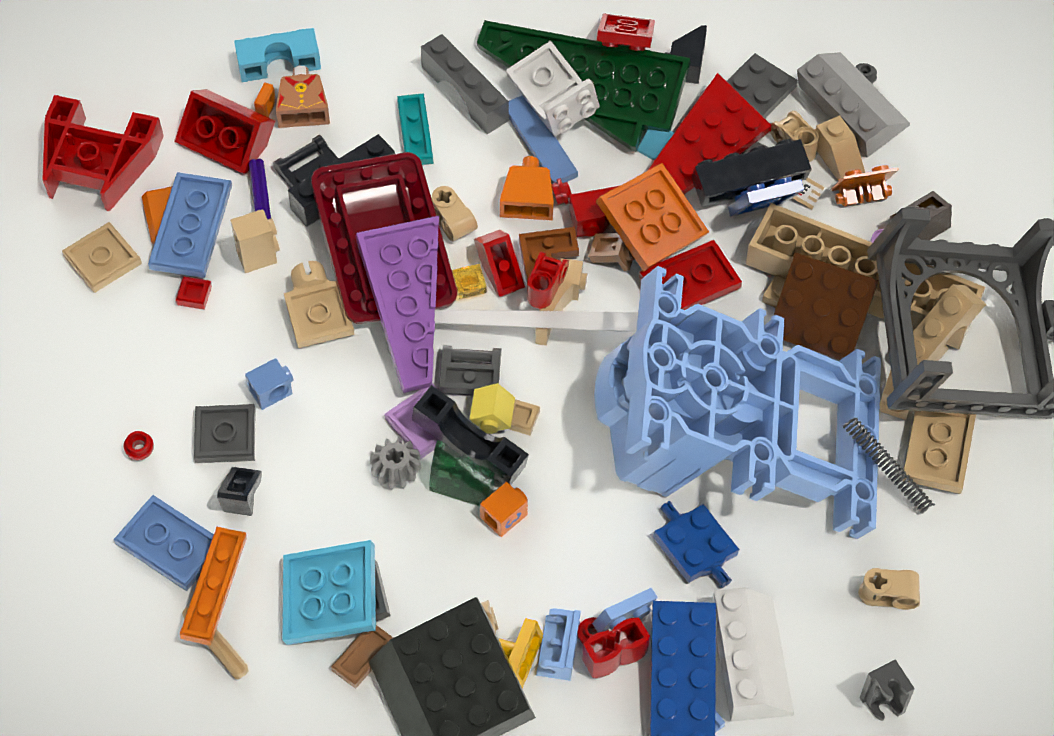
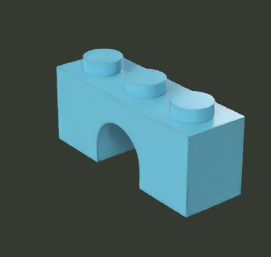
[234,28,321,82]

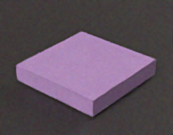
[384,383,444,460]

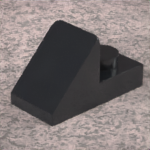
[217,467,262,516]

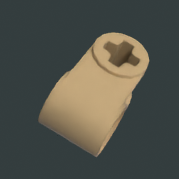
[770,110,819,162]
[432,186,478,242]
[858,568,920,610]

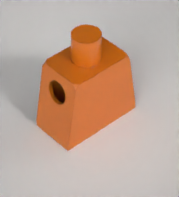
[500,156,554,221]

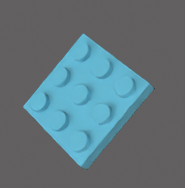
[282,540,376,645]

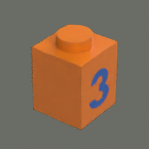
[480,482,528,537]

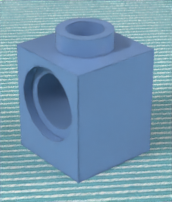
[245,358,294,410]

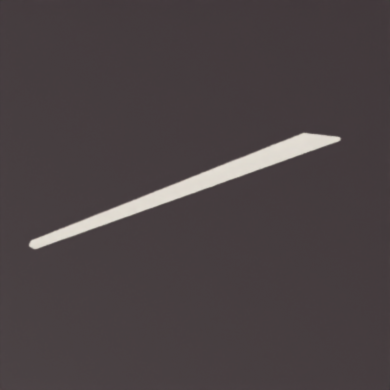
[434,310,638,332]

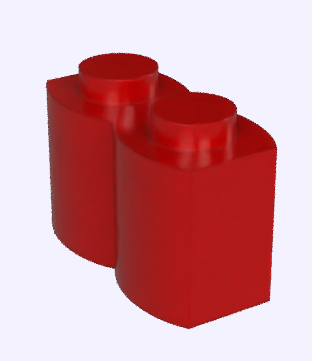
[582,618,650,678]

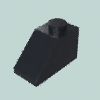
[665,25,707,84]

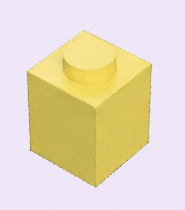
[469,383,515,434]

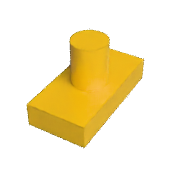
[498,618,544,689]

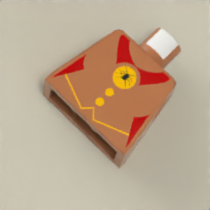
[276,66,330,128]

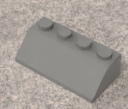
[797,52,910,157]

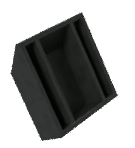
[369,596,536,736]

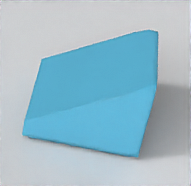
[637,129,674,161]

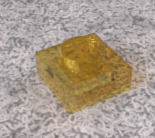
[452,264,487,299]

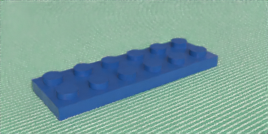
[650,600,716,736]

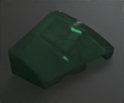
[429,440,495,506]

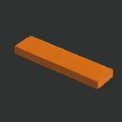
[180,526,247,646]

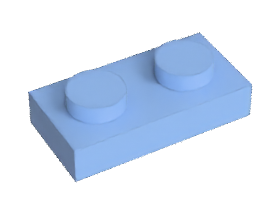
[592,587,658,633]

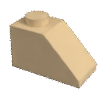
[815,115,865,180]

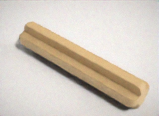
[182,606,249,680]

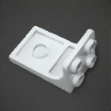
[506,41,600,137]

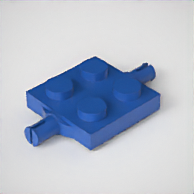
[653,501,740,588]

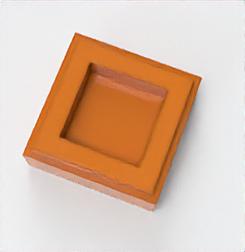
[254,82,276,117]

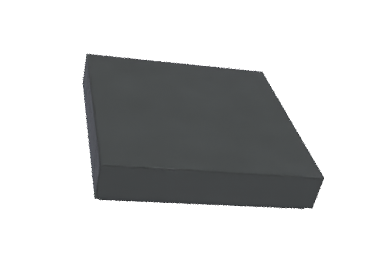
[194,404,256,463]

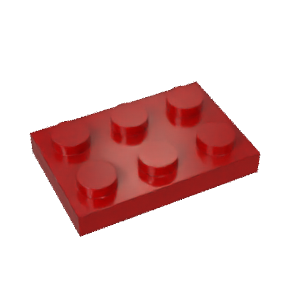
[596,13,655,51]
[639,240,742,310]

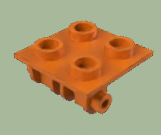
[831,165,899,206]

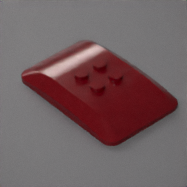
[311,152,458,324]

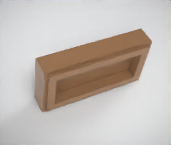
[331,625,394,689]

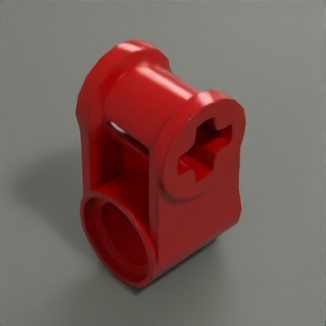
[527,251,569,309]

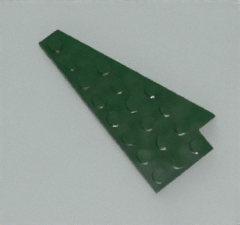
[477,20,691,152]

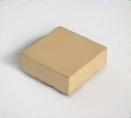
[509,399,540,436]

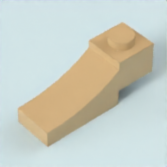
[535,258,588,346]

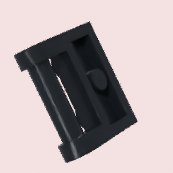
[273,135,338,188]

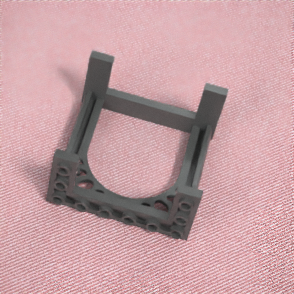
[867,207,1054,419]

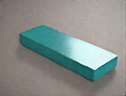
[397,93,434,165]

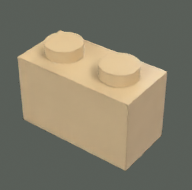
[230,209,280,273]

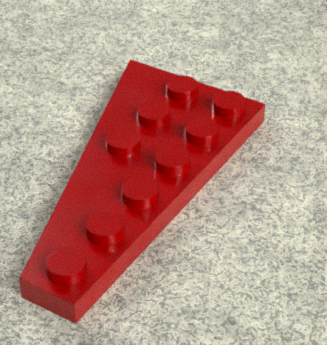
[648,73,772,195]

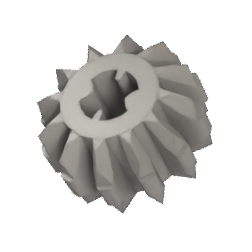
[370,437,421,489]

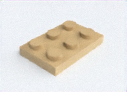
[902,411,976,494]

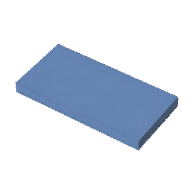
[148,172,232,278]

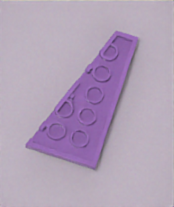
[356,216,439,393]

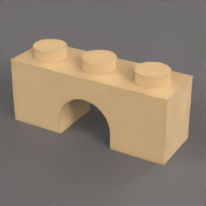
[913,284,987,364]

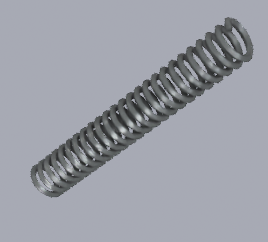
[843,418,935,514]

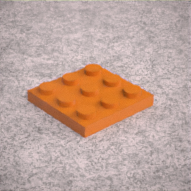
[596,163,709,272]

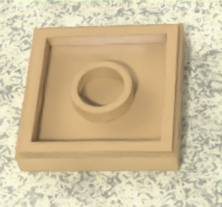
[62,222,142,293]

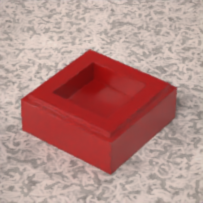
[176,276,212,310]

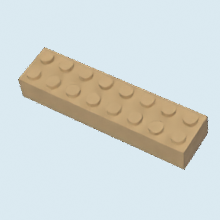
[746,203,985,349]

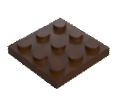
[773,252,879,360]

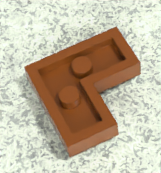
[519,227,579,283]

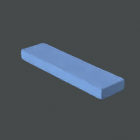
[509,95,578,184]

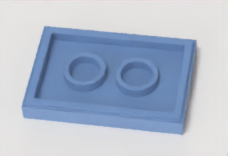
[114,495,214,591]

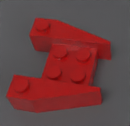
[42,95,164,212]

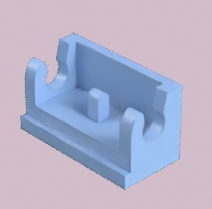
[536,608,581,681]

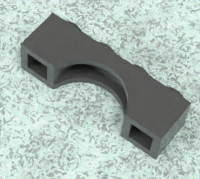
[421,34,509,135]

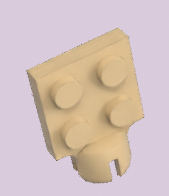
[284,261,355,348]

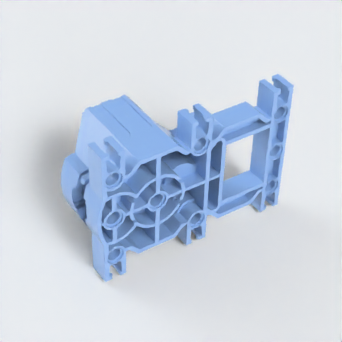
[594,266,881,539]

